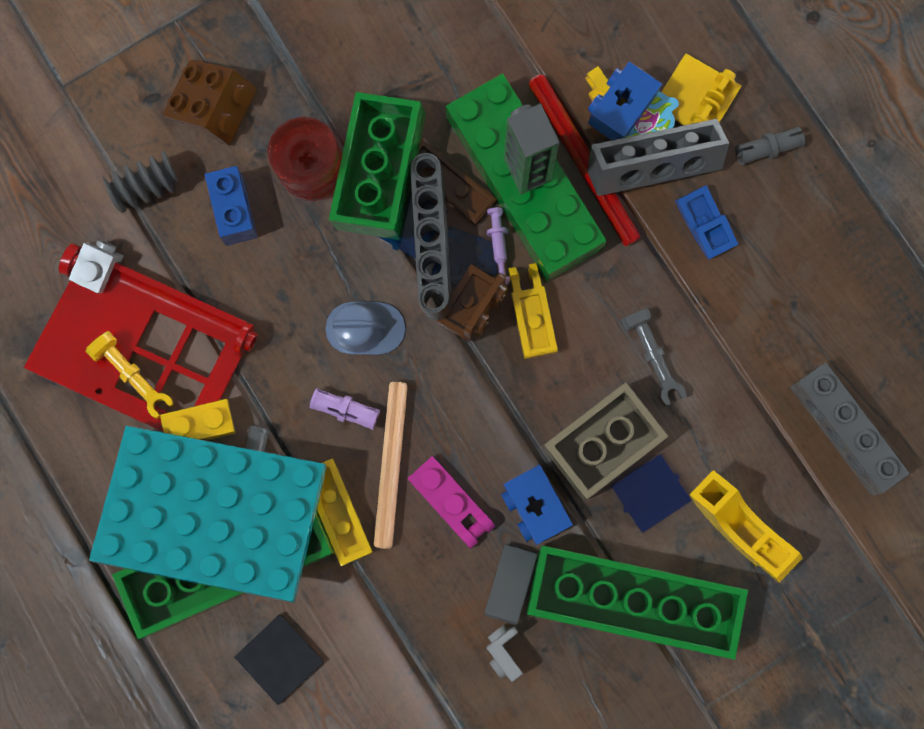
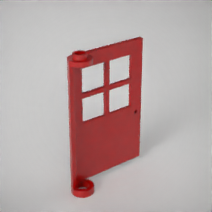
[24,243,258,433]

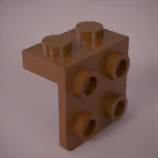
[163,60,258,146]
[436,264,508,343]

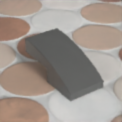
[484,544,537,625]

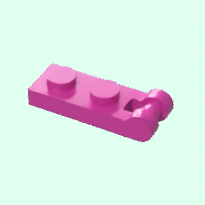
[407,456,496,549]

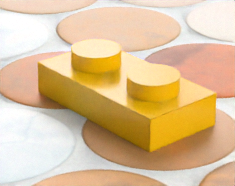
[160,399,235,441]

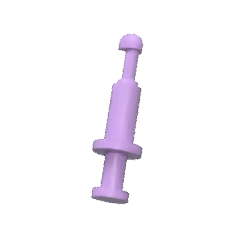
[487,207,510,285]

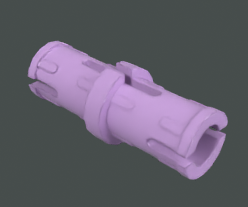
[309,388,380,430]

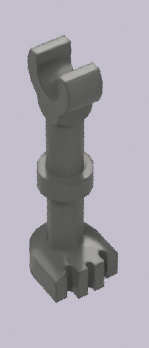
[620,308,686,406]

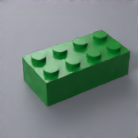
[329,92,426,240]

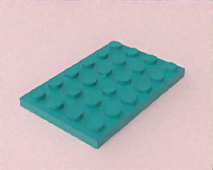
[89,426,327,603]

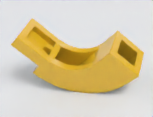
[690,470,803,583]

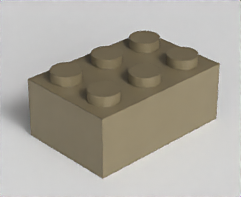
[542,382,669,501]

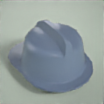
[325,302,406,355]

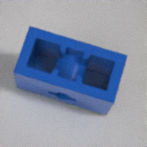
[588,61,662,140]
[204,166,258,246]
[501,464,573,545]

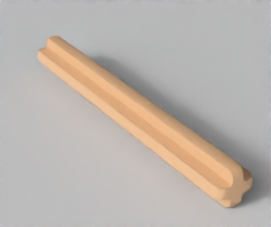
[374,381,408,549]

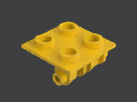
[662,53,742,126]

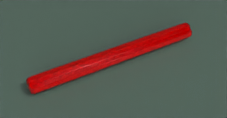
[529,74,640,246]

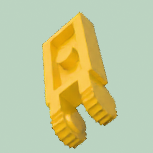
[508,263,558,359]

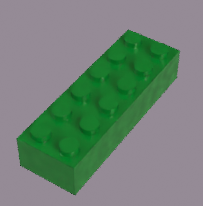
[446,73,606,282]
[112,511,335,639]
[526,546,748,660]

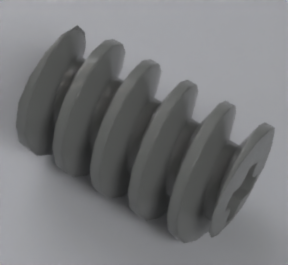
[102,151,179,213]

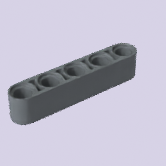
[411,153,452,320]

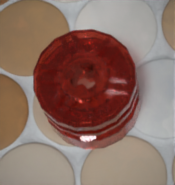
[267,117,343,202]

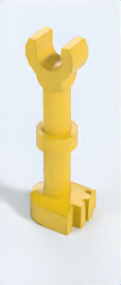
[86,331,174,419]

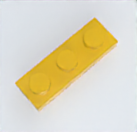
[317,458,373,566]

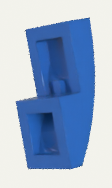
[674,185,738,259]

